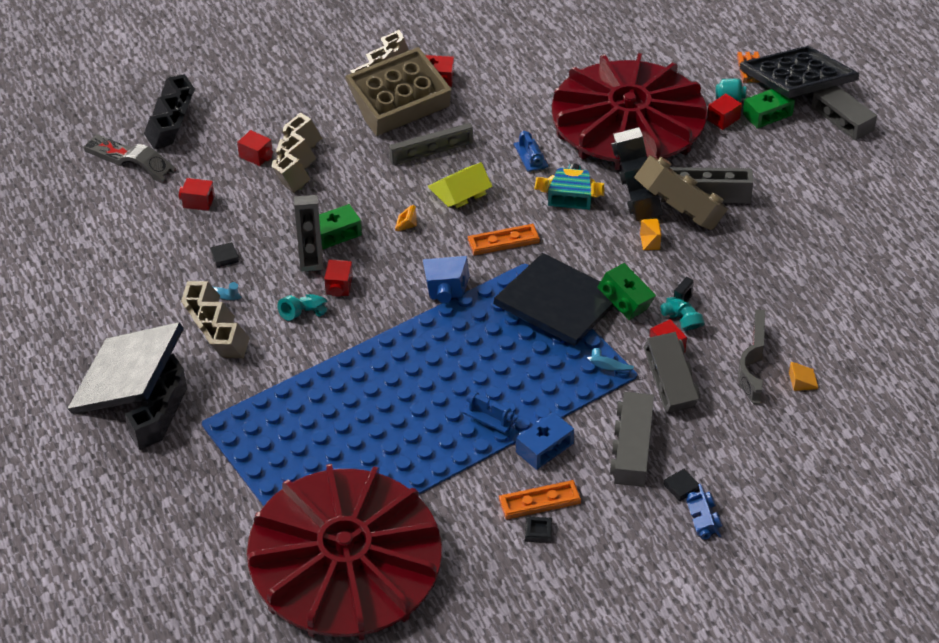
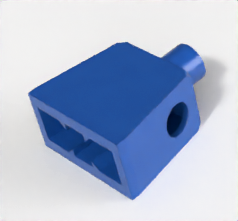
[423,256,470,303]

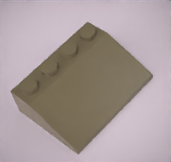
[345,47,452,136]

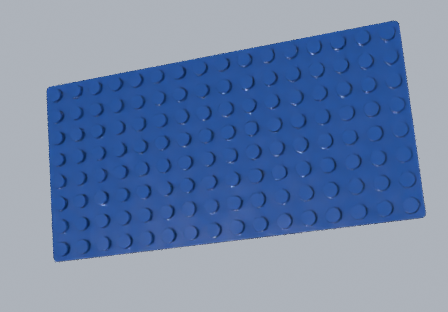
[202,264,637,507]

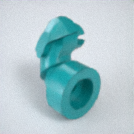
[277,294,328,321]
[660,297,705,331]

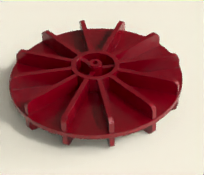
[551,53,707,170]
[247,464,442,641]

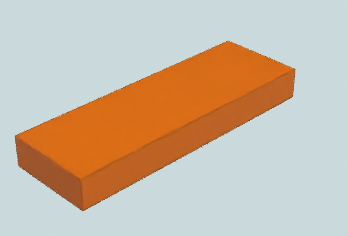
[468,224,540,256]
[499,480,581,520]

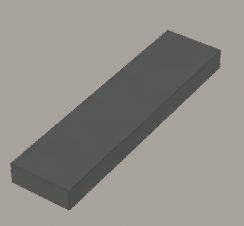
[389,123,473,165]

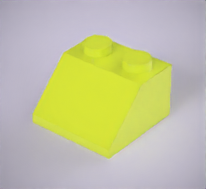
[428,162,492,208]

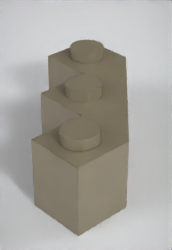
[351,30,409,73]
[271,113,322,193]
[634,155,728,230]
[181,281,250,358]

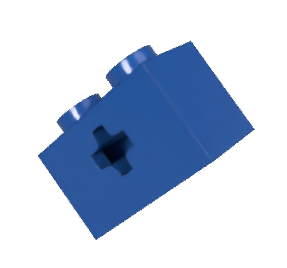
[516,412,574,470]

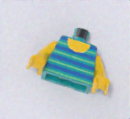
[534,163,604,210]

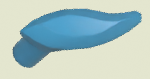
[212,282,242,300]
[587,348,634,371]

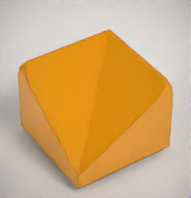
[640,219,661,250]

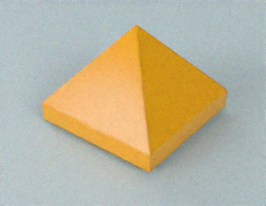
[395,205,417,231]

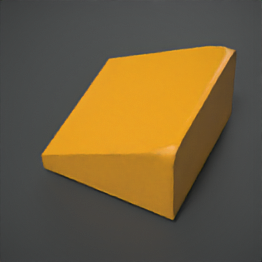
[789,362,818,391]

